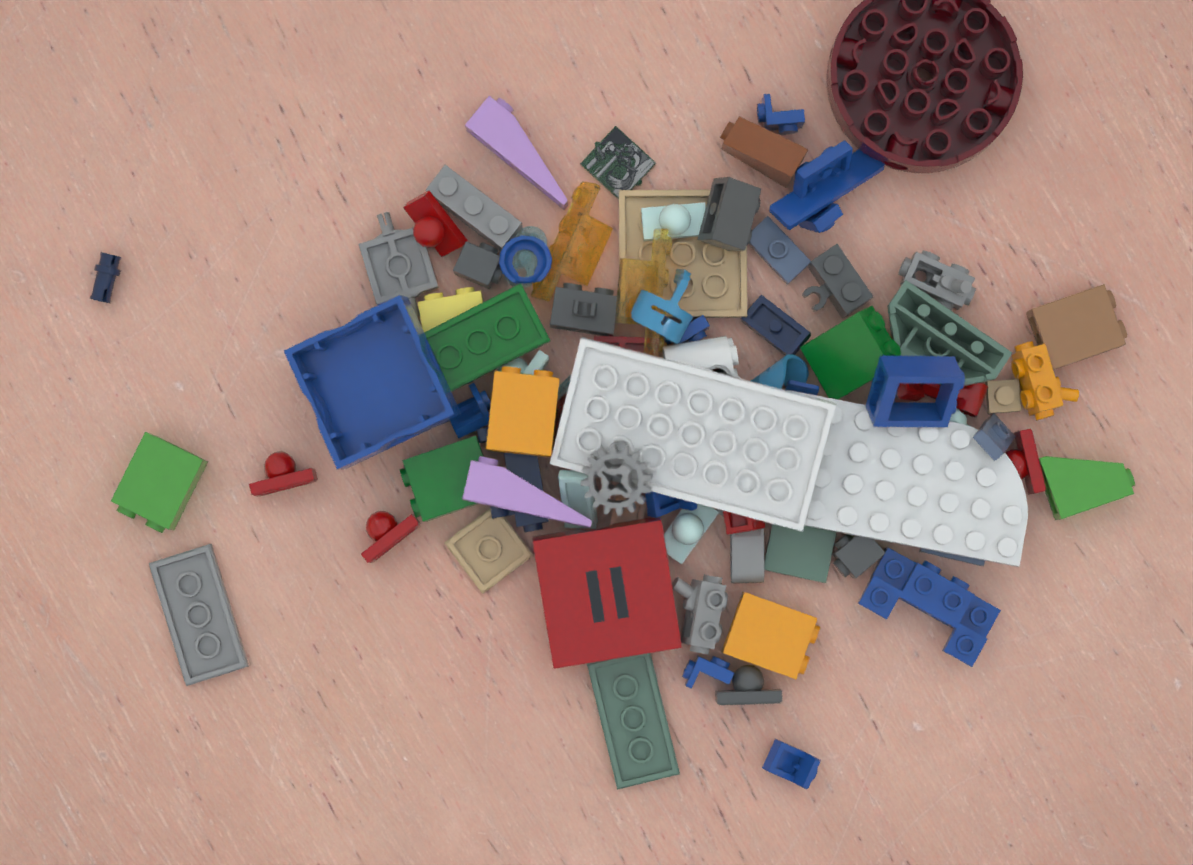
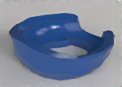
[499,236,552,284]

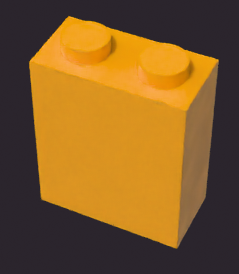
[486,366,559,458]
[721,592,820,679]

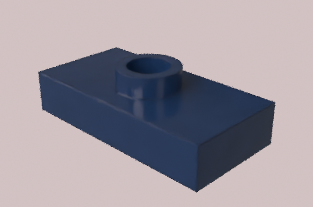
[741,295,811,356]

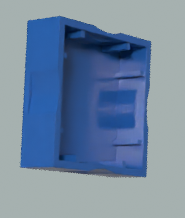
[284,295,462,469]

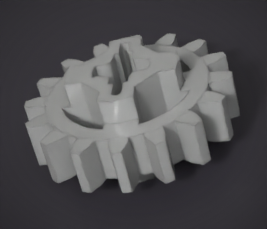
[581,443,653,516]

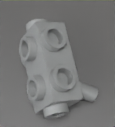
[898,251,976,311]
[672,575,728,655]

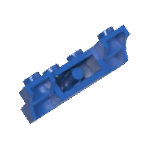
[857,547,1001,667]

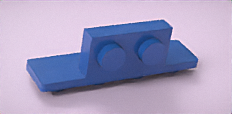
[769,140,885,230]

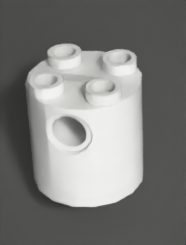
[662,336,740,378]

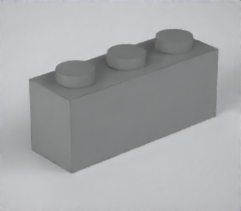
[426,165,523,251]

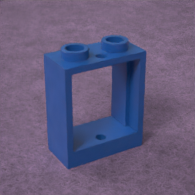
[865,356,965,427]

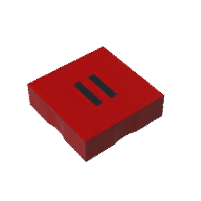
[532,517,682,669]

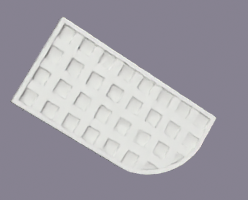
[787,390,1028,567]

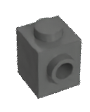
[453,241,503,290]
[832,534,886,578]

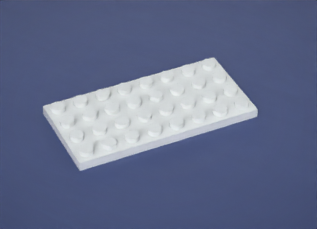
[550,337,836,531]

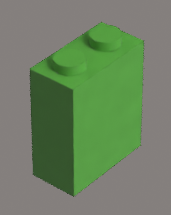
[111,432,208,533]

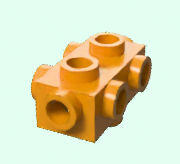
[1011,341,1079,421]

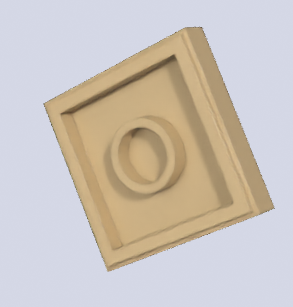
[444,508,534,594]

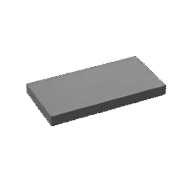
[149,544,249,686]

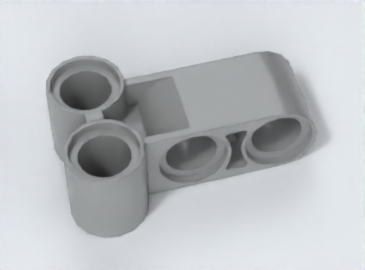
[716,509,764,583]

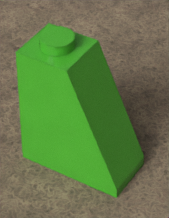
[1039,456,1135,520]

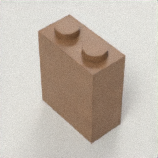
[1026,284,1127,370]

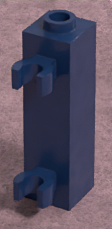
[477,428,549,533]

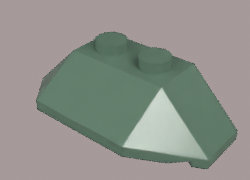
[887,280,1012,386]

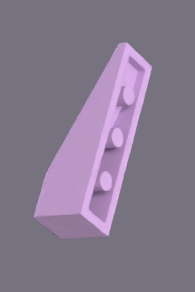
[465,96,568,210]
[463,456,592,528]

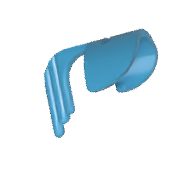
[631,269,693,344]
[751,354,808,389]

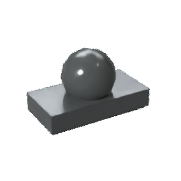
[715,665,782,705]

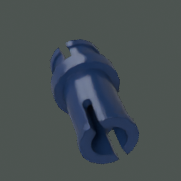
[90,252,121,303]

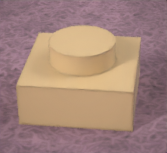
[985,379,1022,414]

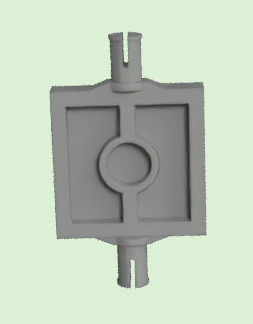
[359,212,439,317]

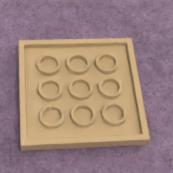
[619,190,747,318]

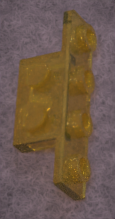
[531,181,613,302]
[615,229,672,357]

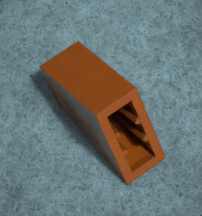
[720,116,808,188]

